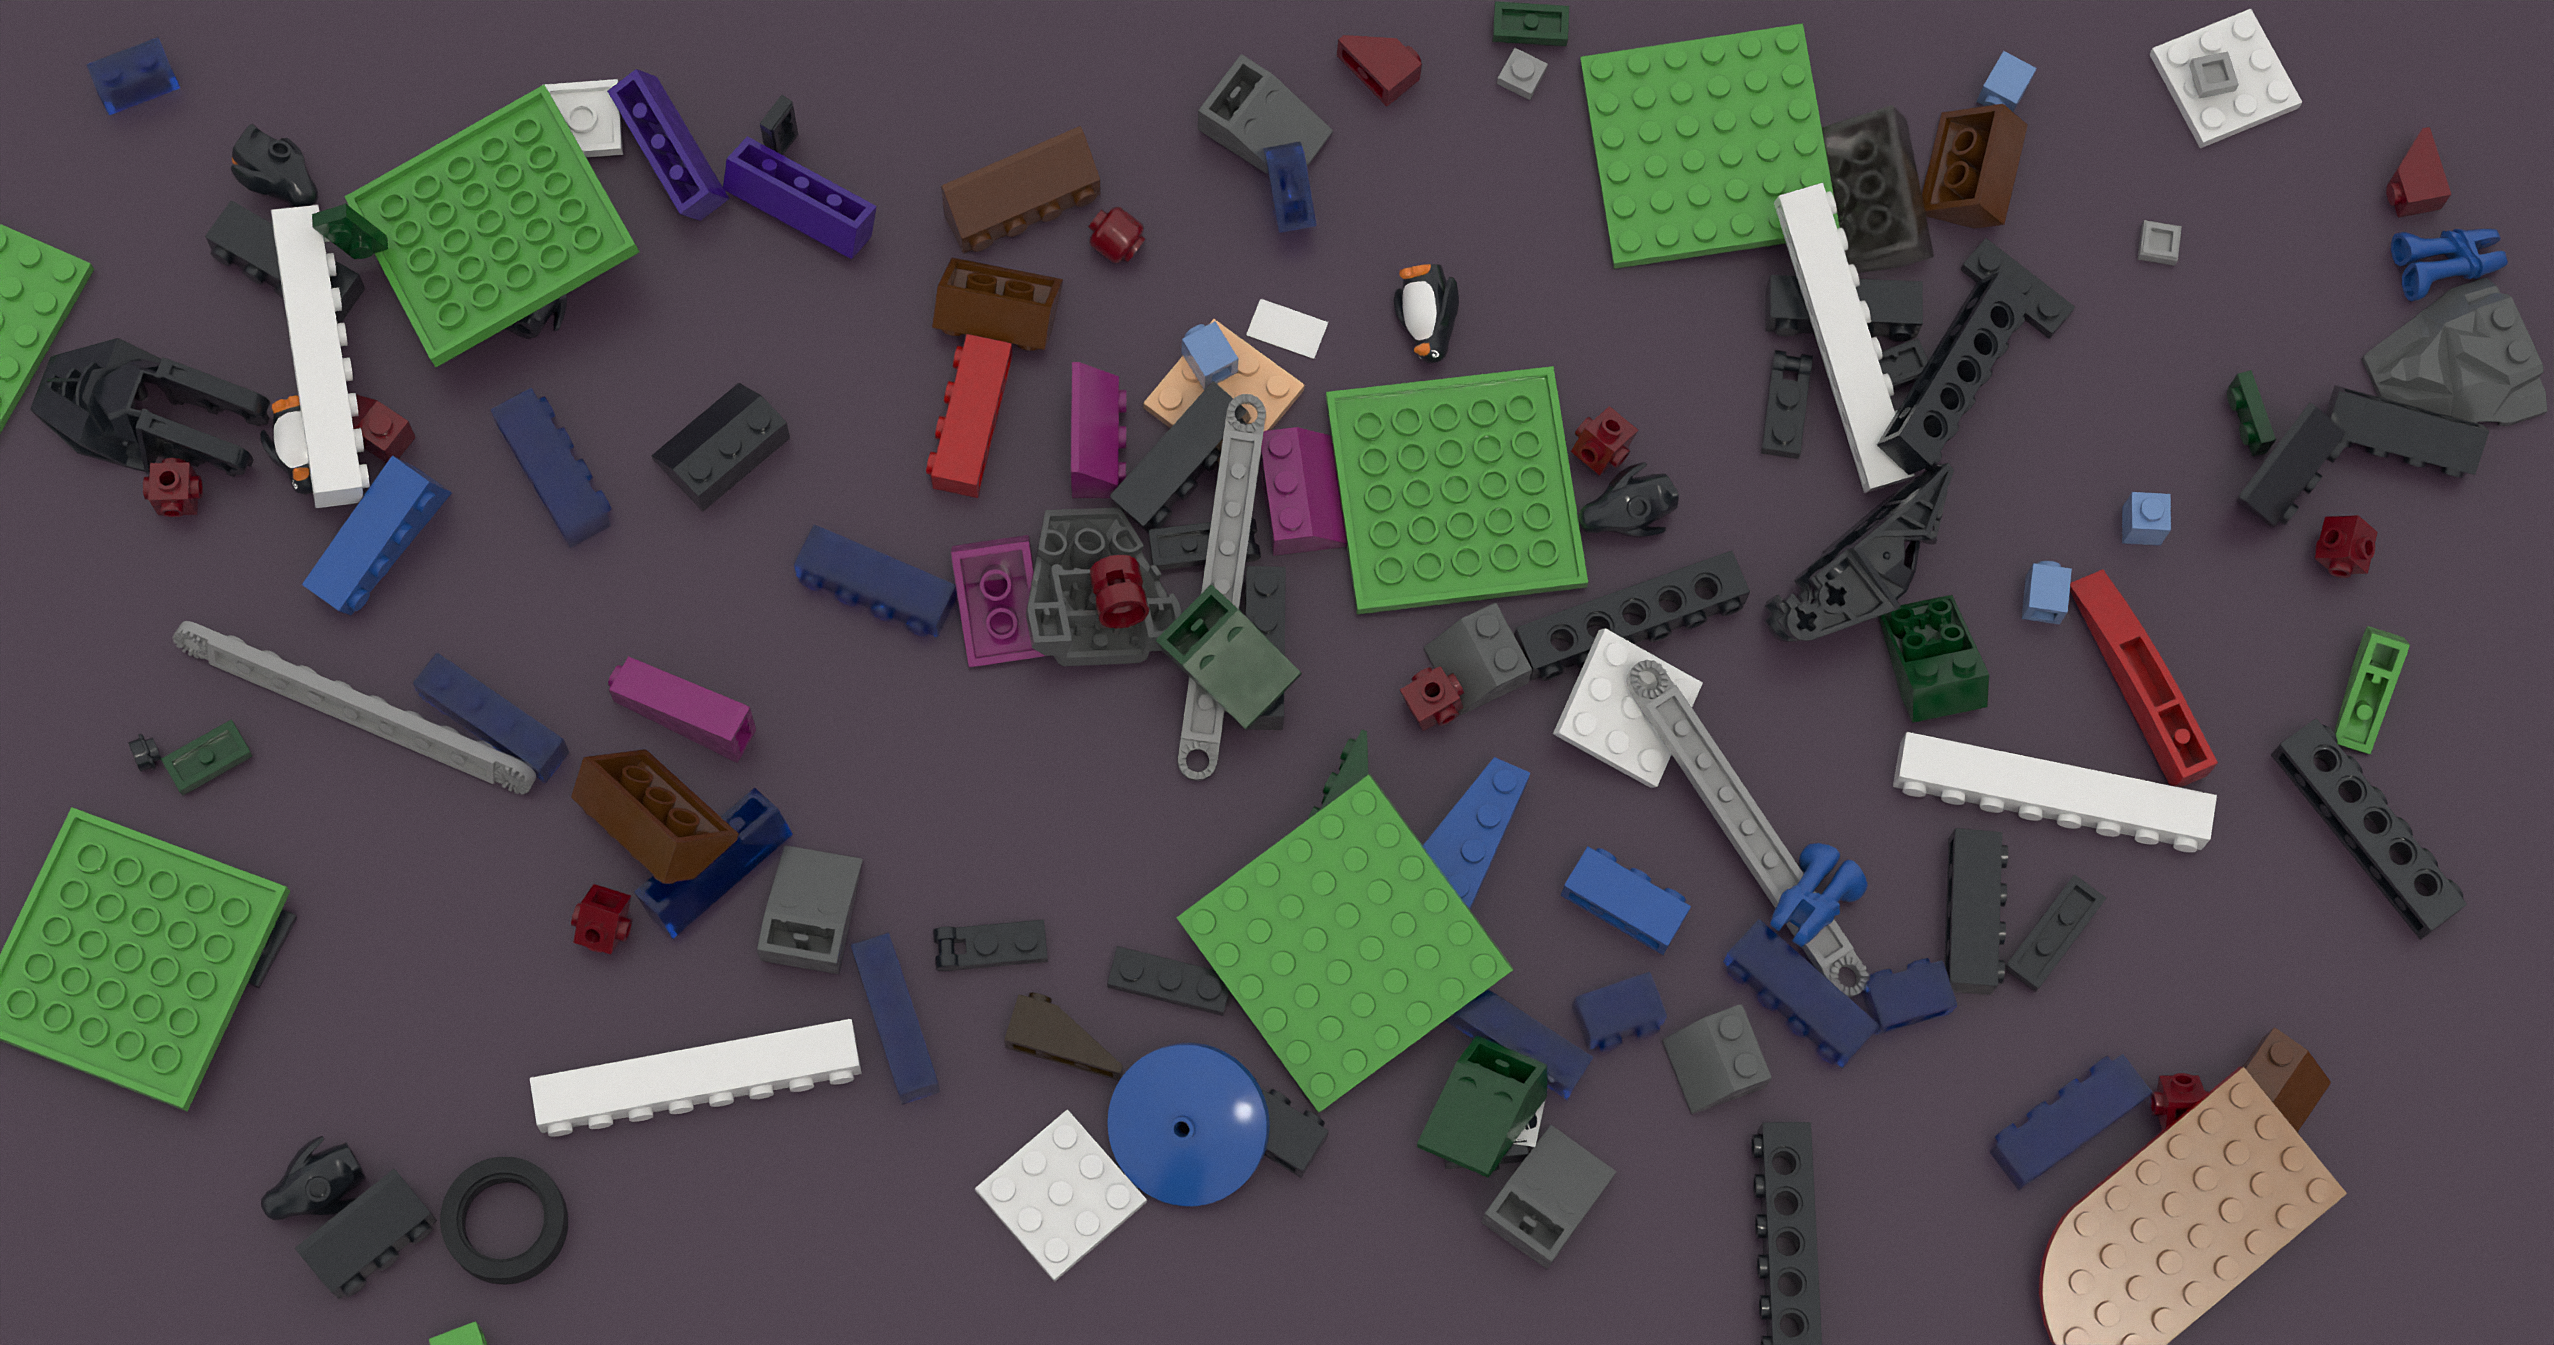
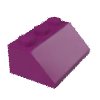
[1071,362,1127,498]
[1259,427,1347,556]

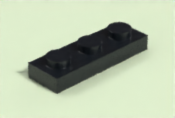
[1960,238,2075,339]
[2005,874,2106,992]
[1107,946,1230,1016]

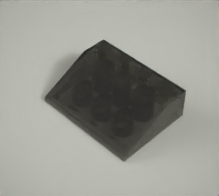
[1822,105,1934,273]

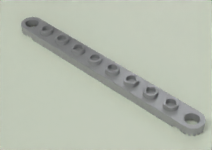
[1178,394,1266,781]
[172,621,536,794]
[1627,660,1869,998]

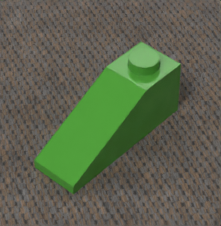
[2334,626,2410,754]

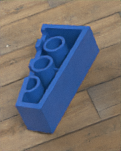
[302,456,452,615]
[1423,757,1530,910]

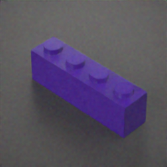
[607,69,729,221]
[723,136,877,259]

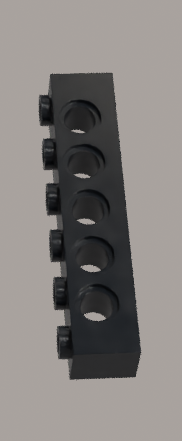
[1877,272,2031,475]
[1514,550,1750,681]
[2271,718,2467,940]
[1751,1122,1822,1345]

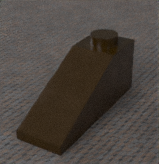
[1004,992,1123,1081]

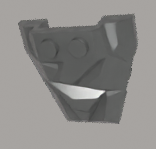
[2361,277,2547,426]
[1025,507,1182,666]

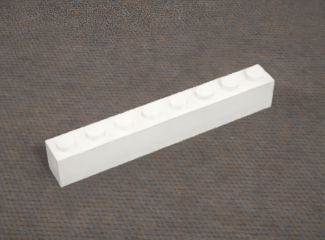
[1774,183,1914,493]
[271,205,370,508]
[1893,732,2217,852]
[530,1019,862,1137]

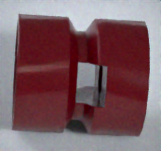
[1089,555,1149,629]

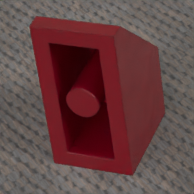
[1336,35,1422,107]
[2386,127,2452,218]
[352,394,416,463]

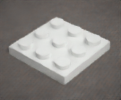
[2149,9,2302,148]
[1553,628,1703,788]
[975,1109,1147,1282]

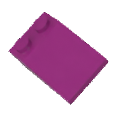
[951,535,1045,667]

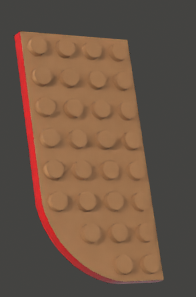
[2039,1067,2347,1345]

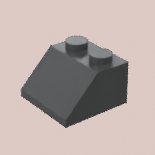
[1424,603,1532,716]
[1662,1004,1772,1115]

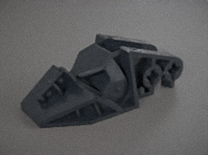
[30,338,270,477]
[1765,463,1954,642]

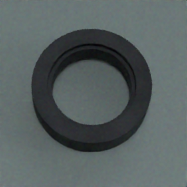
[440,1156,568,1285]

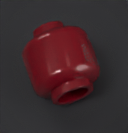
[1088,207,1146,263]

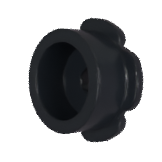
[128,733,161,772]

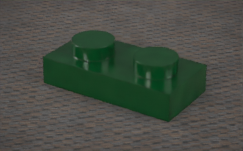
[1492,1,1569,46]
[312,203,388,259]
[2227,370,2276,457]
[161,719,253,796]

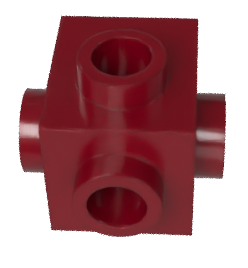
[1570,406,1639,476]
[143,458,203,517]
[2315,515,2378,578]
[1400,666,1465,731]
[571,884,633,955]
[2150,1073,2209,1130]

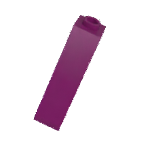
[608,656,756,763]

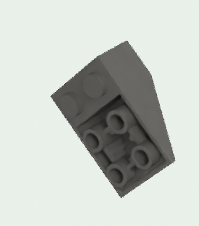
[1198,54,1333,189]
[757,845,863,975]
[1481,1125,1617,1270]

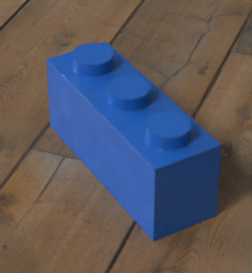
[1560,846,1691,955]

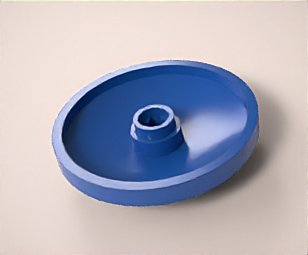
[1107,1043,1270,1206]

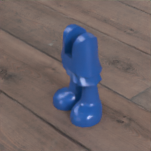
[2391,229,2508,301]
[1770,843,1868,947]

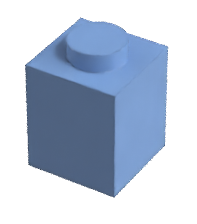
[1976,51,2037,112]
[1181,321,1239,390]
[2122,492,2171,546]
[2022,561,2072,624]

